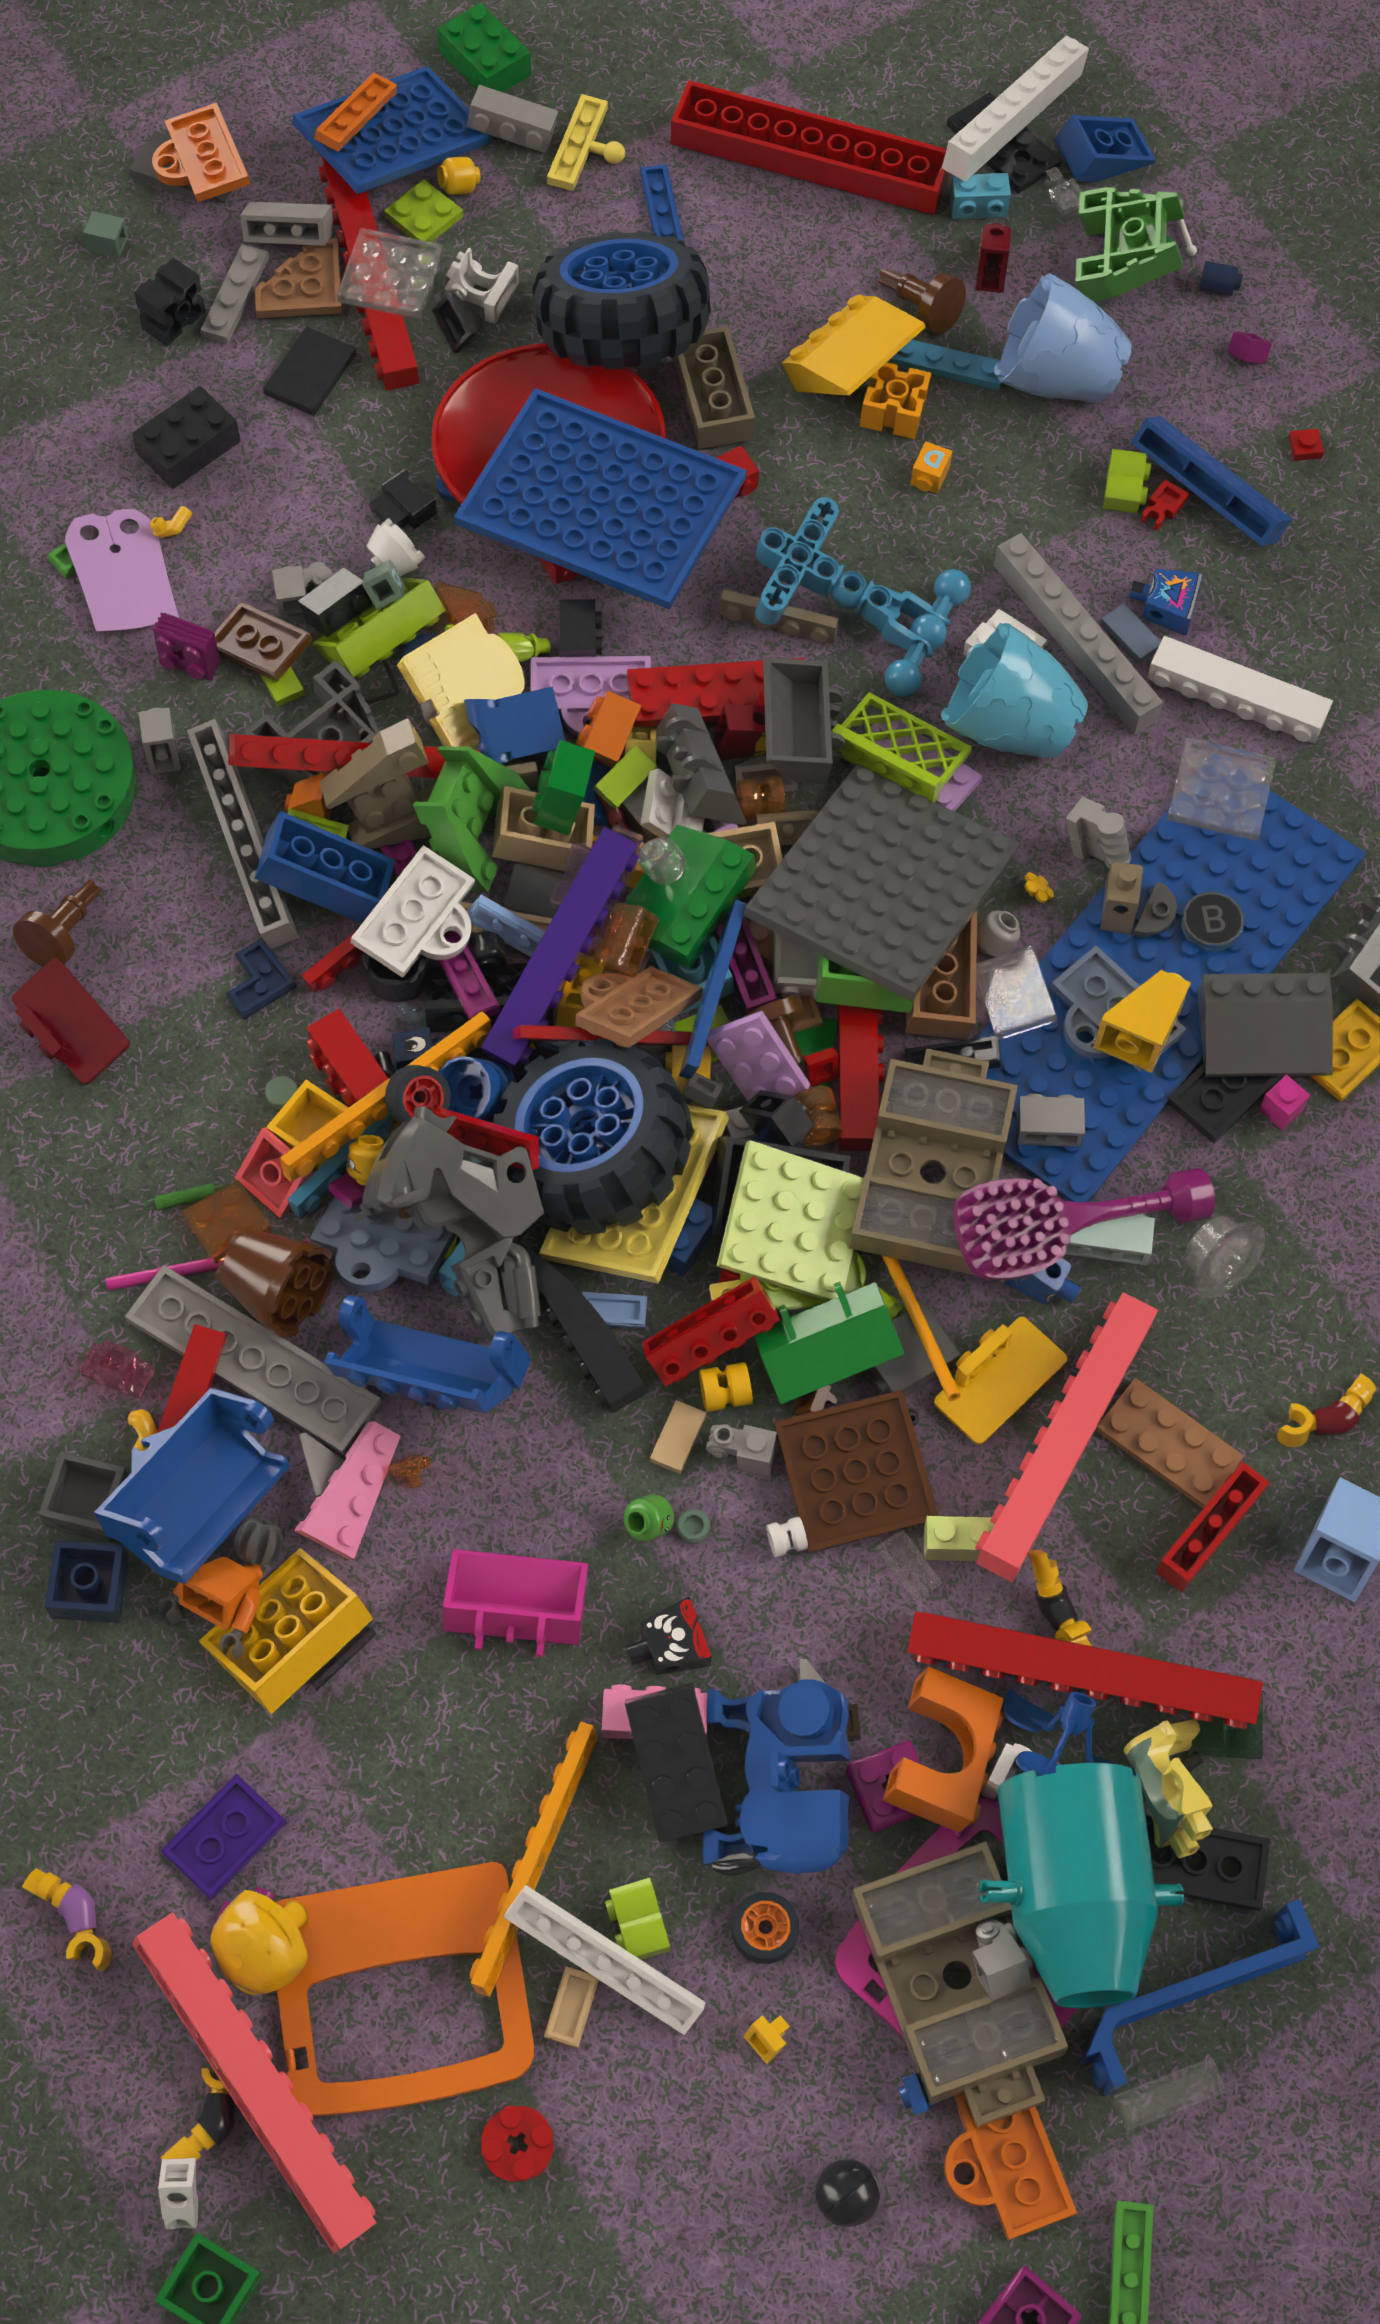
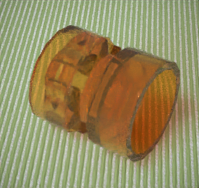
[737,775,786,819]
[794,1087,843,1145]

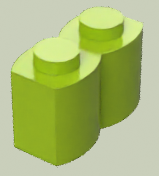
[1103,448,1151,514]
[605,1878,671,1960]

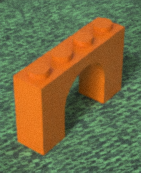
[883,1666,1004,1833]

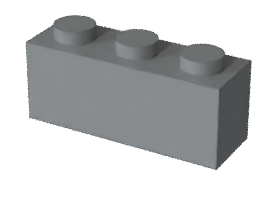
[466,85,558,153]
[240,202,334,246]

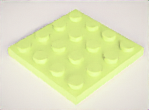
[717,1140,864,1302]

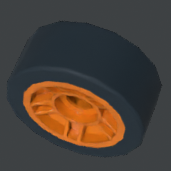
[732,1892,799,1964]

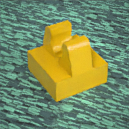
[743,2015,790,2064]

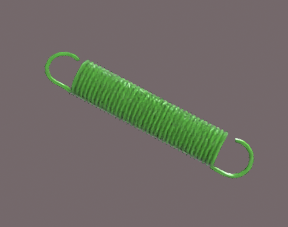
[144,1183,226,1210]

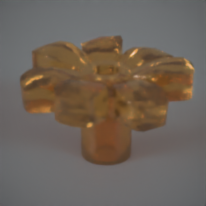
[388,1454,431,1488]

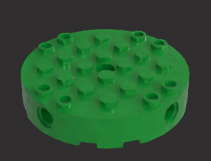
[0,690,138,867]

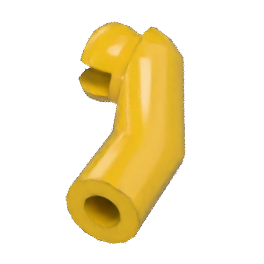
[150,506,192,538]
[128,1409,158,1453]

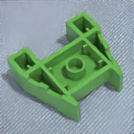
[1075,187,1185,301]
[413,746,531,892]

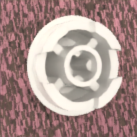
[366,518,425,576]

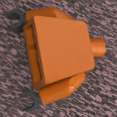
[158,1557,263,1659]

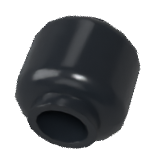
[467,931,508,978]

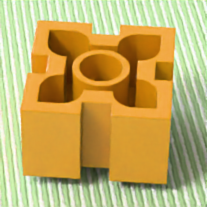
[859,362,932,439]

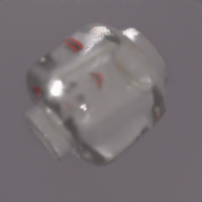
[639,837,686,884]

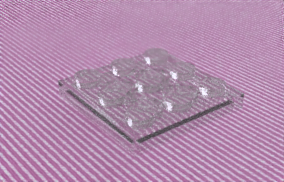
[337,228,443,319]
[1167,737,1277,841]

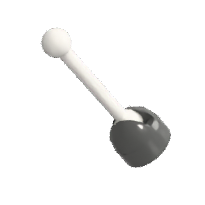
[1176,192,1197,256]

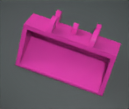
[443,1549,589,1657]

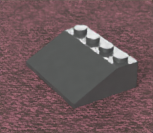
[1197,973,1333,1077]

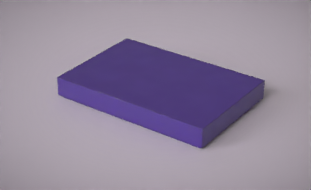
[161,1773,287,1901]

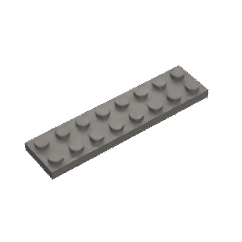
[125,1265,381,1456]

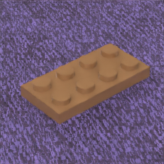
[1095,1378,1244,1509]

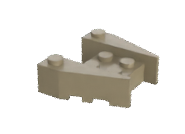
[320,718,436,849]

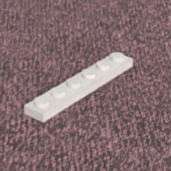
[504,1885,706,2035]

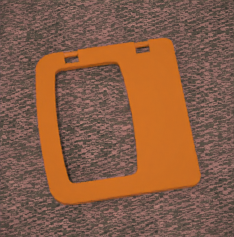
[275,1862,535,2117]

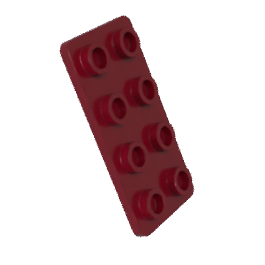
[12,958,130,1085]

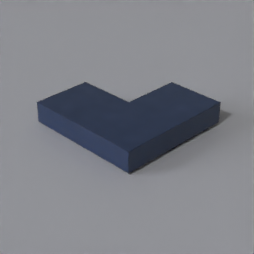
[226,938,297,1020]

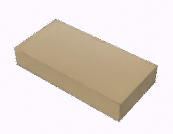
[650,1400,707,1474]
[544,1966,599,2049]

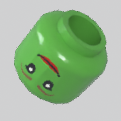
[624,1494,674,1542]

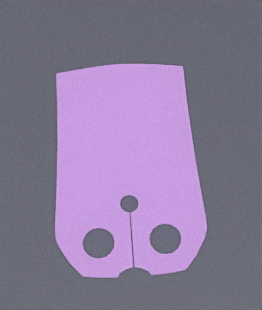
[65,509,179,631]

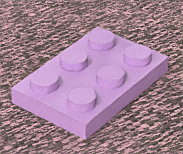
[707,1011,810,1102]

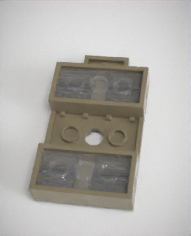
[849,1049,1018,1276]
[852,1842,1068,2128]

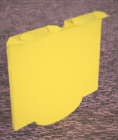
[397,613,525,749]

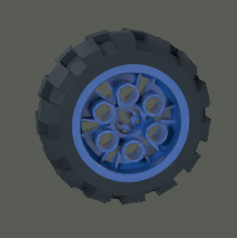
[532,231,711,369]
[493,1038,693,1235]

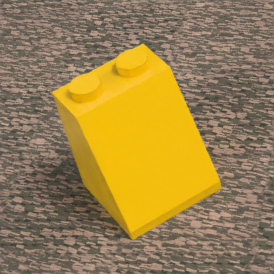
[1093,970,1191,1073]

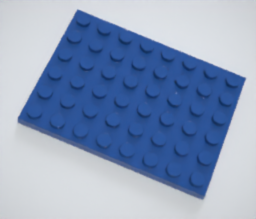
[454,388,747,610]

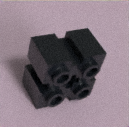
[134,257,206,346]

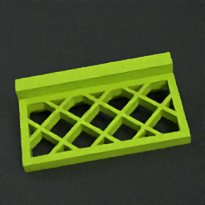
[831,692,972,804]

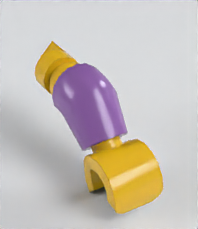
[22,1868,112,1971]

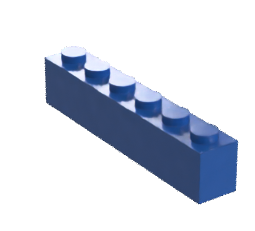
[1131,416,1292,547]

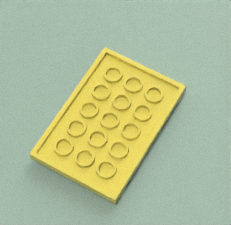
[539,1104,729,1284]

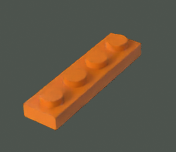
[314,72,397,152]

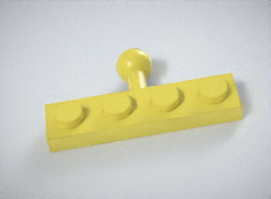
[547,94,625,191]

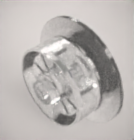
[1185,1216,1266,1299]

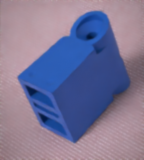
[464,686,565,765]

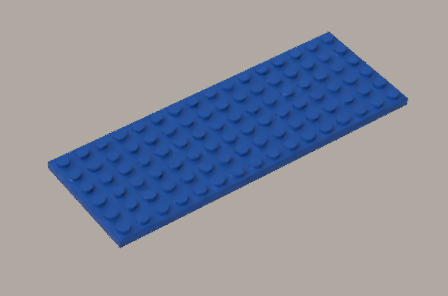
[977,754,1366,1202]

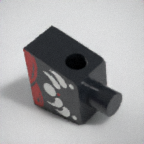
[626,1597,712,1675]

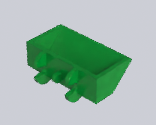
[754,1281,905,1404]

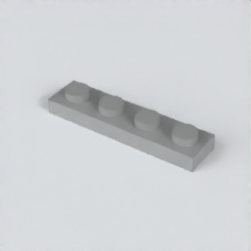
[200,244,269,344]

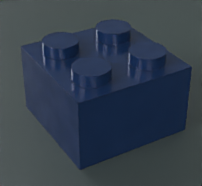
[45,1541,129,1623]

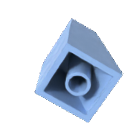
[1293,1477,1380,1602]

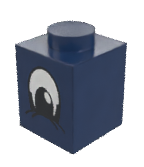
[392,1028,438,1070]

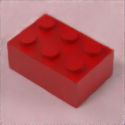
[306,1008,389,1107]

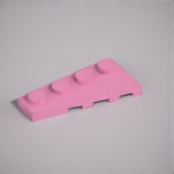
[294,1421,401,1559]

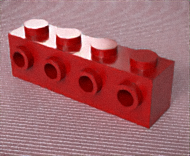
[642,1276,780,1387]

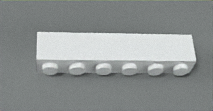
[1147,636,1333,744]

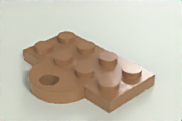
[575,966,703,1048]

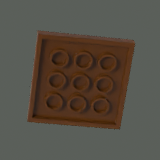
[773,1390,939,1554]

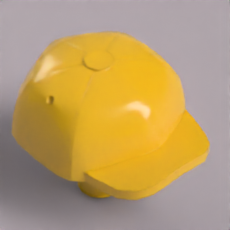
[210,1890,308,1995]

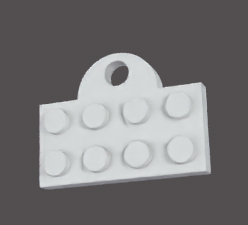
[350,845,475,978]

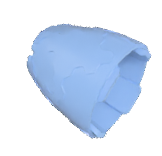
[994,273,1132,402]

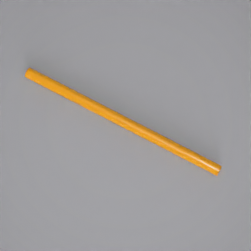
[882,1255,960,1401]

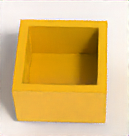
[266,1080,349,1173]

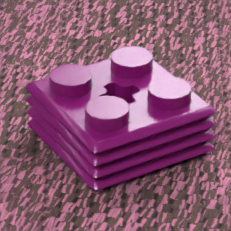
[152,612,221,680]
[846,1740,921,1833]
[978,2266,1082,2324]

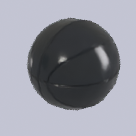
[815,2159,881,2227]

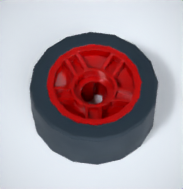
[385,1065,451,1123]

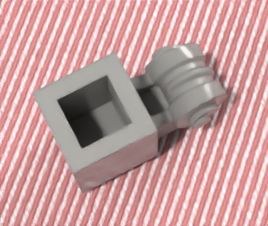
[272,562,333,616]
[706,1424,779,1476]
[972,1919,1033,2001]

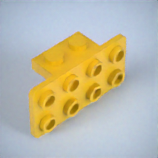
[934,1317,1067,1445]

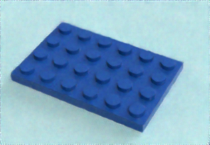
[292,66,493,194]

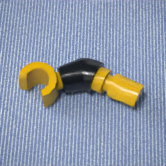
[1029,1550,1092,1646]
[160,2068,234,2161]

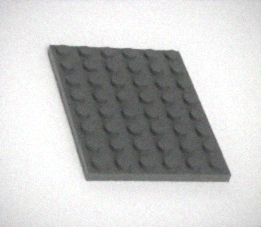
[743,764,1020,1001]

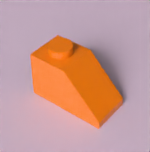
[285,773,333,820]

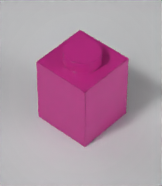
[1259,1074,1311,1131]

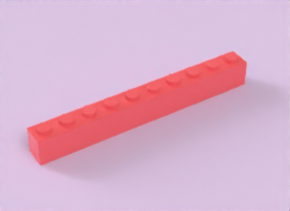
[975,1292,1158,1583]
[132,1912,377,2254]

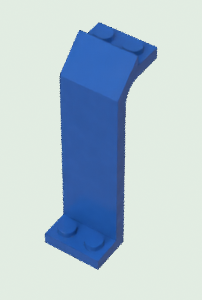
[1078,1899,1320,2097]

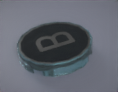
[1181,891,1244,951]

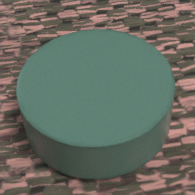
[265,1076,298,1110]
[676,1509,710,1545]

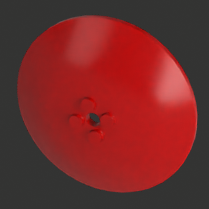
[432,343,666,505]

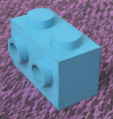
[949,173,1011,219]

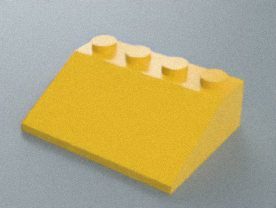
[782,294,926,396]
[199,1548,373,1714]

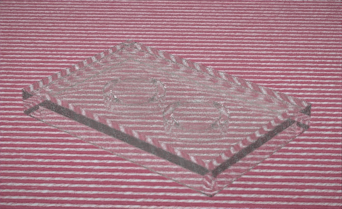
[976,946,1058,1040]

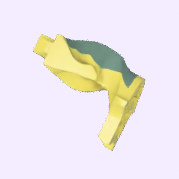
[1124,1719,1213,1858]

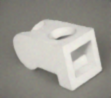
[158,2158,198,2230]

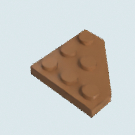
[255,238,342,318]

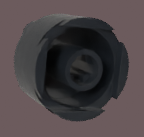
[363,952,429,1002]

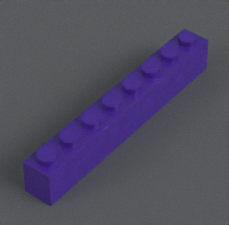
[481,827,640,1071]

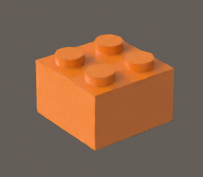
[575,690,641,768]

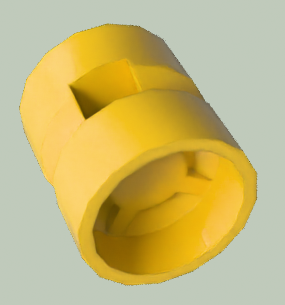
[699,1362,753,1412]

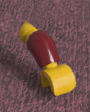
[1277,1373,1377,1448]

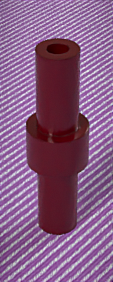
[595,792,637,842]

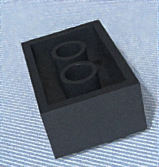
[132,386,241,489]

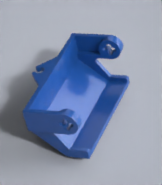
[324,1295,531,1413]
[94,1388,290,1584]

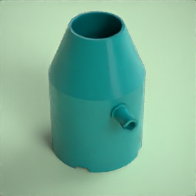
[979,1763,1184,2008]

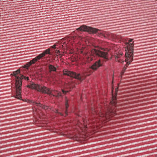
[79,1339,155,1400]

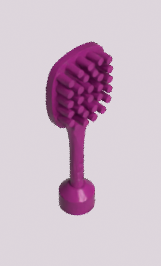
[954,1168,1215,1280]

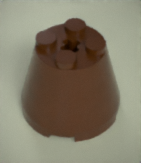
[215,1230,334,1338]

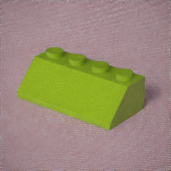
[312,578,446,678]

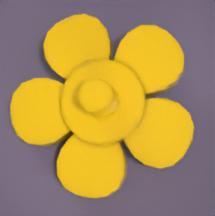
[1024,872,1054,903]

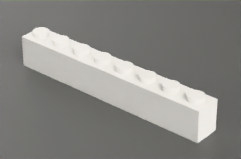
[942,36,1089,181]

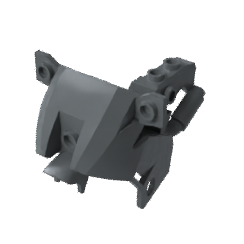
[353,1107,544,1342]

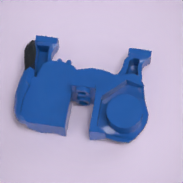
[703,1679,850,1876]

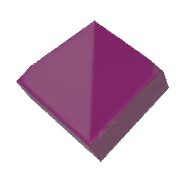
[1228,331,1272,364]

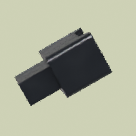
[370,469,437,529]

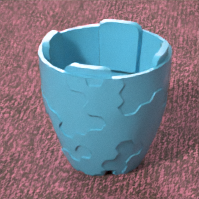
[941,623,1088,758]

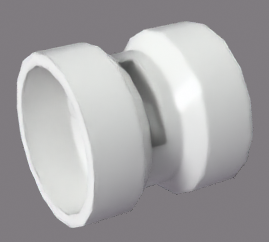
[766,1516,808,1557]

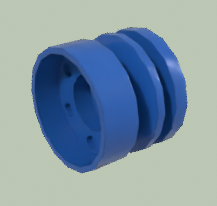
[438,1056,517,1123]

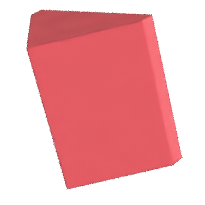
[235,1127,313,1218]

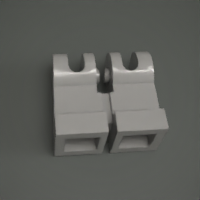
[1065,796,1131,868]

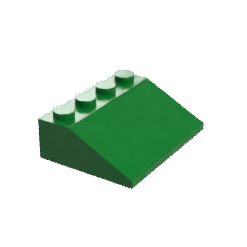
[610,825,757,970]

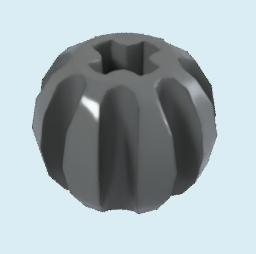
[232,1517,283,1565]

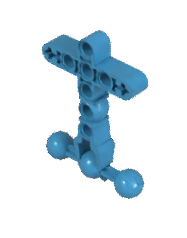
[755,497,971,697]

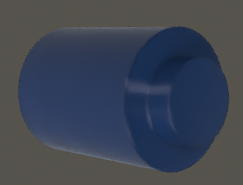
[1199,260,1243,296]

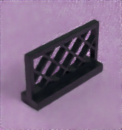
[425,963,554,1033]

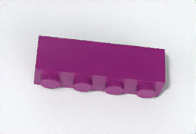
[715,899,777,1014]

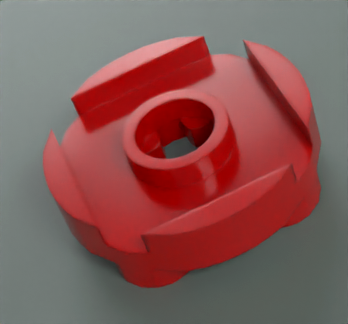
[481,2106,554,2183]

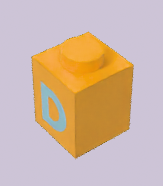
[910,441,952,494]

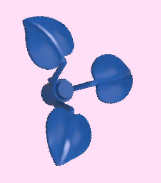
[1002,1688,1136,1777]

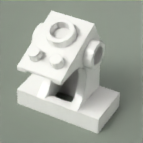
[445,248,519,324]

